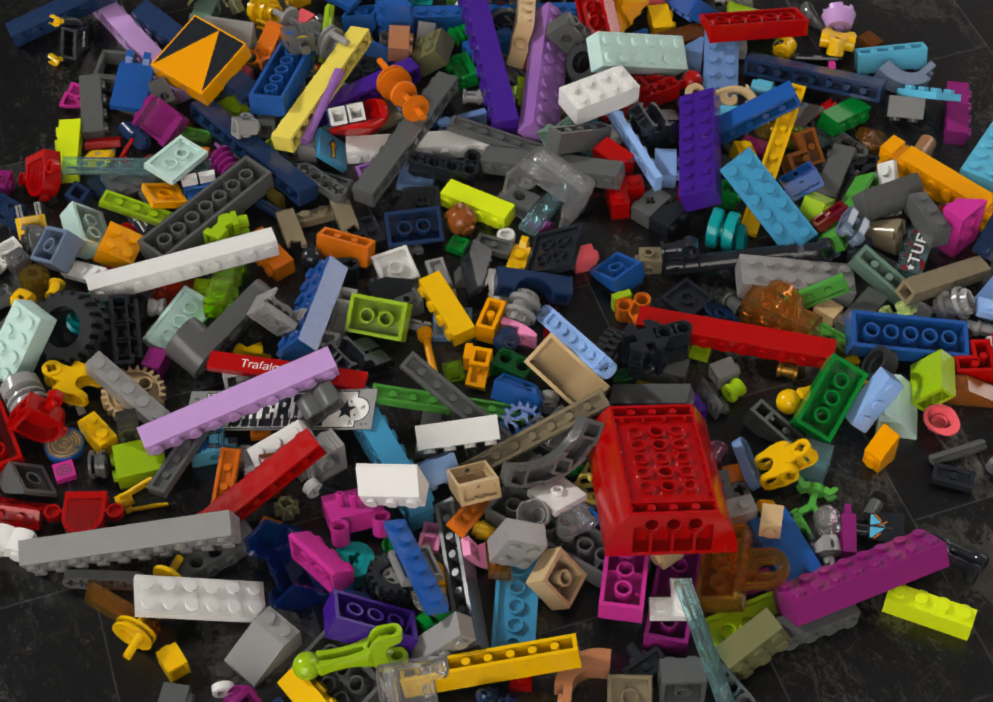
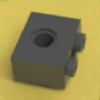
[546,11,591,55]

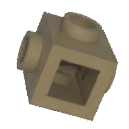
[634,247,662,274]

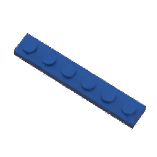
[383,518,449,616]

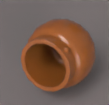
[444,202,478,236]

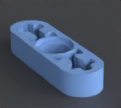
[732,436,761,491]

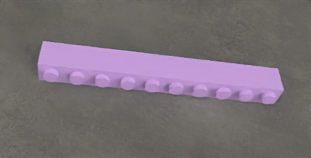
[93,1,192,105]
[137,346,339,456]

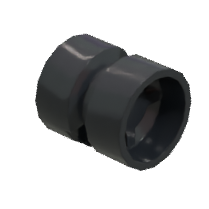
[358,56,381,79]

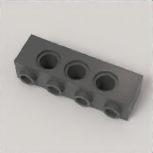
[170,519,260,578]

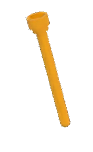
[417,326,438,372]

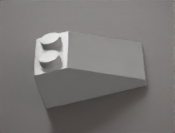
[224,606,303,688]

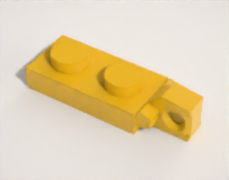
[506,235,531,269]

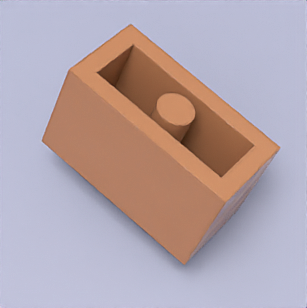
[388,25,413,62]

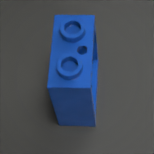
[777,161,825,202]

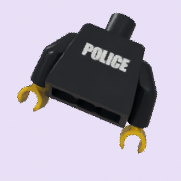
[48,14,89,66]

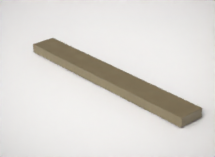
[459,388,611,472]

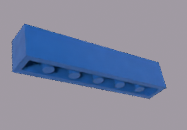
[721,80,802,146]

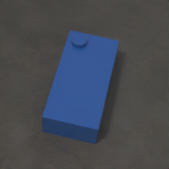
[745,507,822,586]

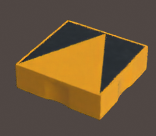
[150,15,252,106]

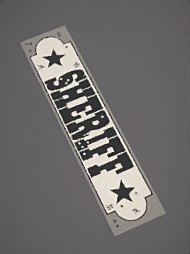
[189,389,378,431]

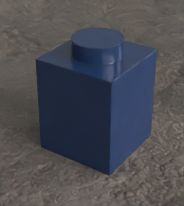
[65,181,93,206]

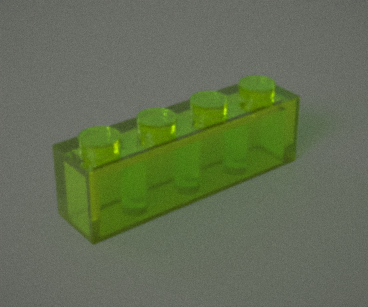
[203,264,247,318]

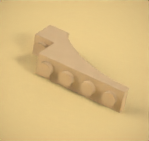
[506,0,536,69]

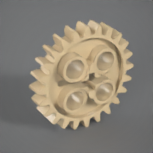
[101,365,167,425]

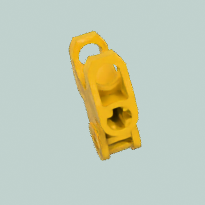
[819,27,857,57]
[42,360,101,407]
[754,438,819,490]

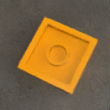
[141,183,187,209]

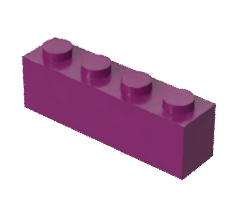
[943,81,972,145]

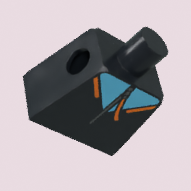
[856,513,904,550]

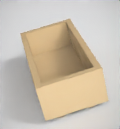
[524,333,612,404]

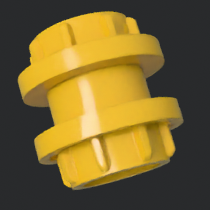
[247,0,283,27]

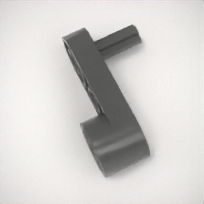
[164,279,284,378]

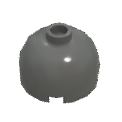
[21,224,45,262]

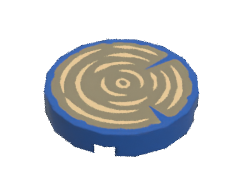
[44,427,86,463]

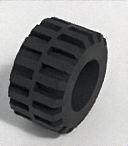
[564,41,596,82]

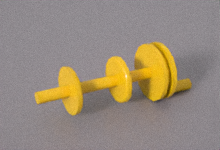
[112,554,184,660]

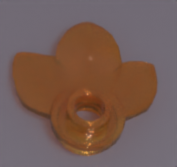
[855,127,885,150]

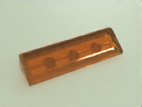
[84,580,161,636]

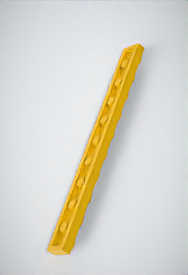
[740,83,806,238]

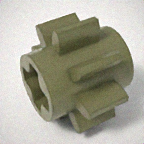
[274,495,300,521]

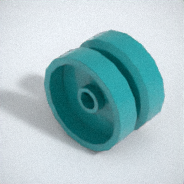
[705,207,741,251]

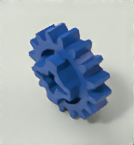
[499,400,543,435]

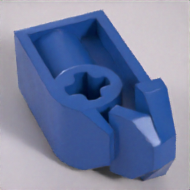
[490,373,543,417]

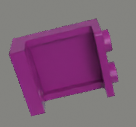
[132,94,190,147]

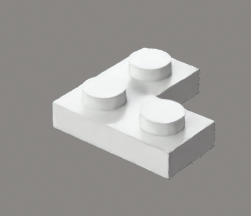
[649,578,695,621]

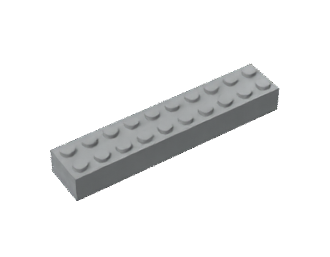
[18,510,242,576]

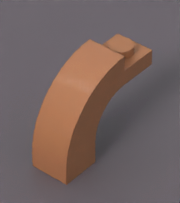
[554,648,611,702]

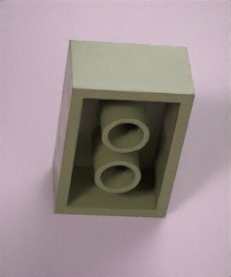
[713,607,792,681]

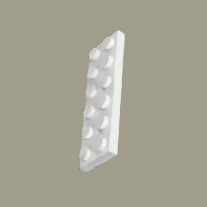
[133,574,266,623]

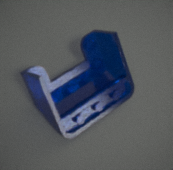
[243,519,331,613]

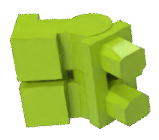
[203,211,250,244]

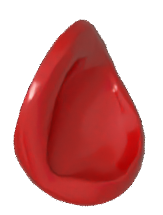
[329,98,389,136]

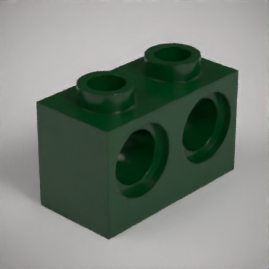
[490,347,536,382]

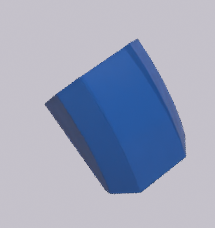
[341,4,377,34]
[589,252,645,293]

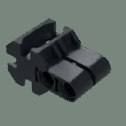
[626,102,679,153]
[620,319,692,380]
[323,336,395,385]

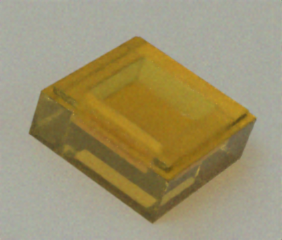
[267,187,286,210]

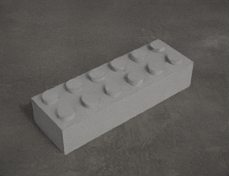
[735,254,857,308]

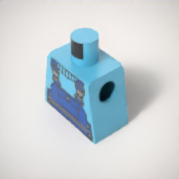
[191,426,238,468]

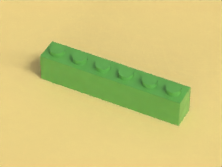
[818,172,879,253]

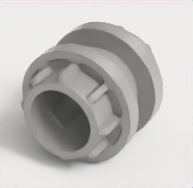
[933,286,976,320]
[504,288,541,327]

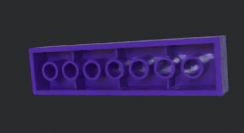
[679,87,722,212]

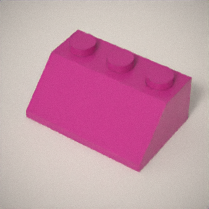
[937,198,987,258]
[288,531,355,593]

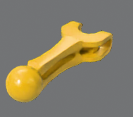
[776,355,868,415]

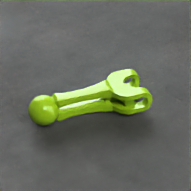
[292,623,409,681]

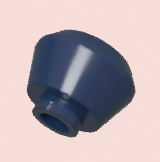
[493,327,519,351]

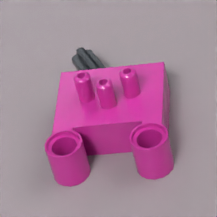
[318,485,391,548]

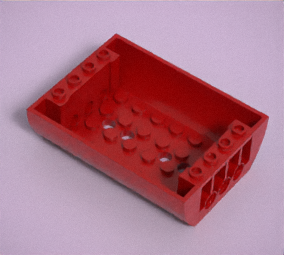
[587,404,737,557]

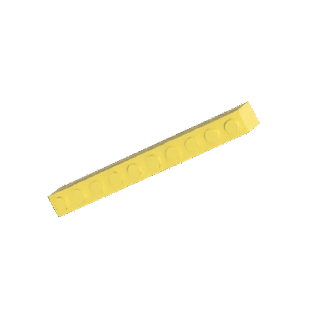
[271,26,372,153]

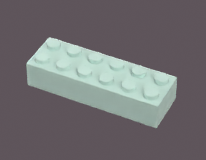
[586,31,688,76]

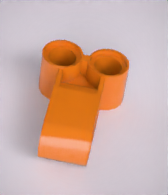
[246,20,285,71]
[615,292,651,326]

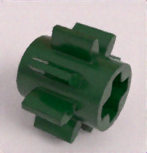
[611,367,634,385]

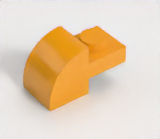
[465,346,493,391]

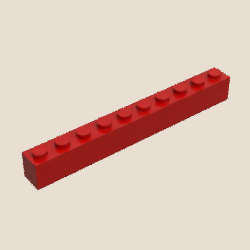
[636,305,837,369]

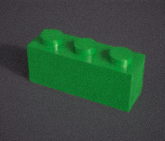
[817,97,871,137]

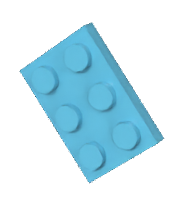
[897,85,962,102]

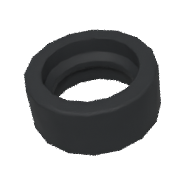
[861,345,899,381]

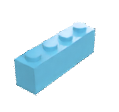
[854,42,928,76]

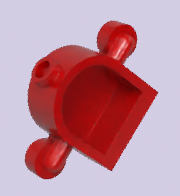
[18,149,61,202]
[6,390,68,443]
[43,491,125,533]

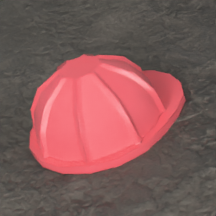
[923,404,960,436]

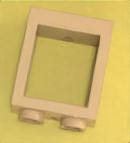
[446,460,502,507]

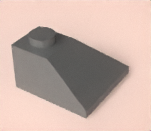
[0,461,58,497]

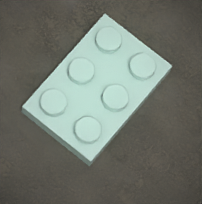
[144,135,208,186]

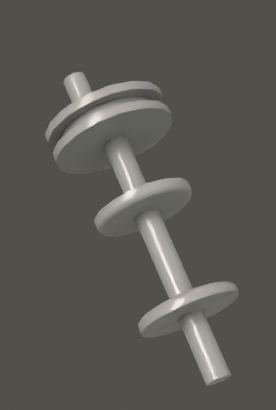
[272,6,350,60]

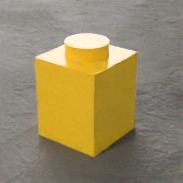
[156,642,191,683]

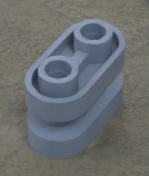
[835,206,870,247]

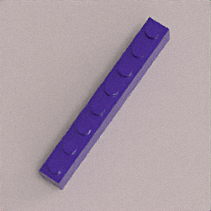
[287,57,422,129]

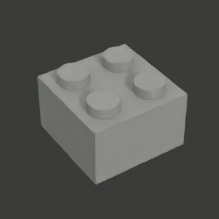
[487,518,548,569]

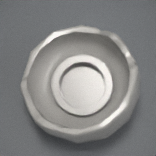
[516,498,551,527]

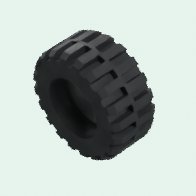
[39,290,111,366]

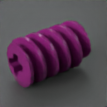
[210,145,238,175]

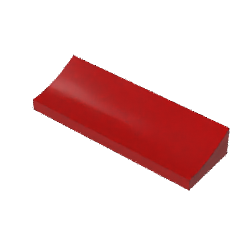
[575,0,631,75]
[699,7,809,43]

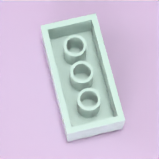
[0,299,57,383]

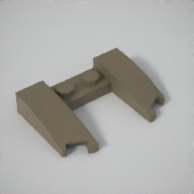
[275,199,360,248]

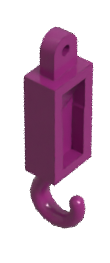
[839,503,857,559]

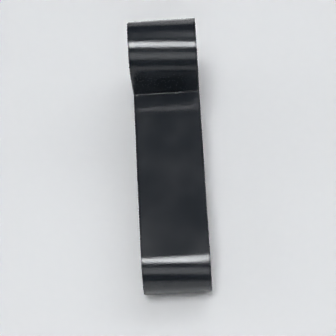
[406,149,481,186]

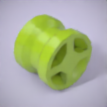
[721,377,747,403]

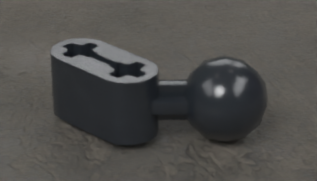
[300,246,359,283]

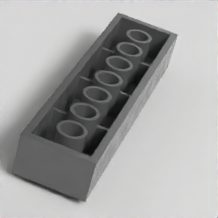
[137,155,274,260]
[484,485,652,589]

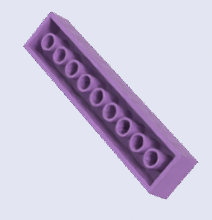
[518,2,568,144]

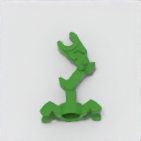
[789,477,838,538]

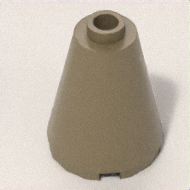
[864,218,906,256]

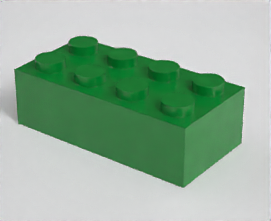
[790,353,869,446]

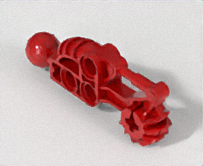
[601,70,703,123]

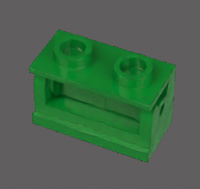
[445,51,478,91]

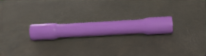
[300,68,344,145]

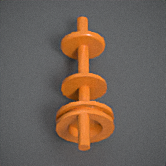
[376,58,429,122]

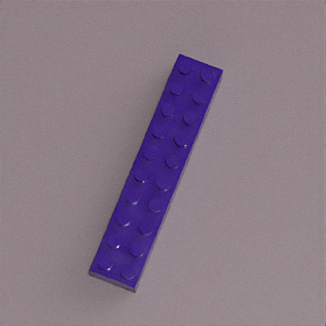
[458,0,519,135]

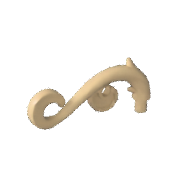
[685,83,757,106]

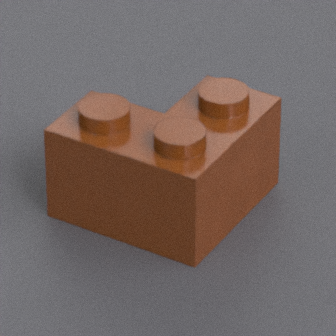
[781,127,825,174]

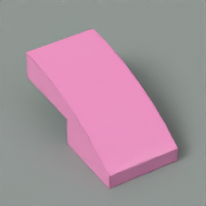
[501,317,537,349]
[418,522,441,553]
[461,536,497,571]

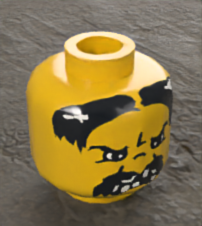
[772,37,797,59]

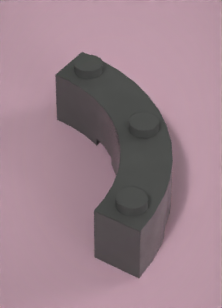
[499,415,605,488]

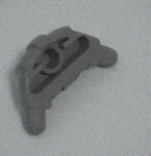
[800,1,826,32]

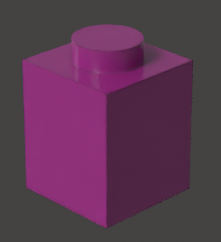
[140,346,171,380]

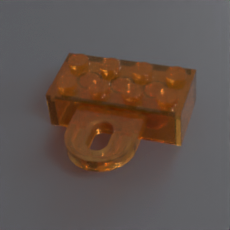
[739,280,823,336]
[694,523,790,613]

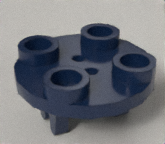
[475,684,519,702]

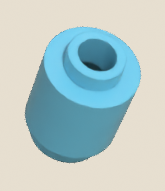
[750,78,777,96]

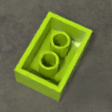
[344,293,413,342]

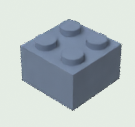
[30,225,85,274]

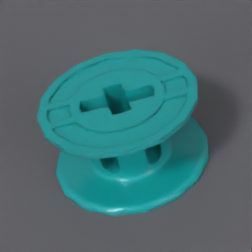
[336,541,375,589]

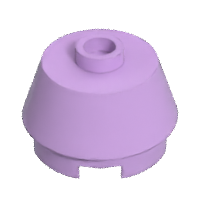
[821,2,856,33]

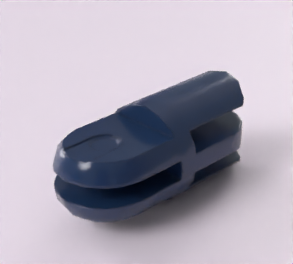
[119,122,151,151]

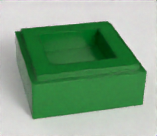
[446,234,471,257]

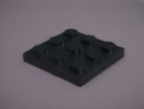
[525,222,587,274]

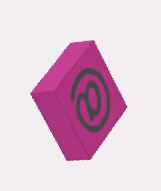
[52,459,78,485]

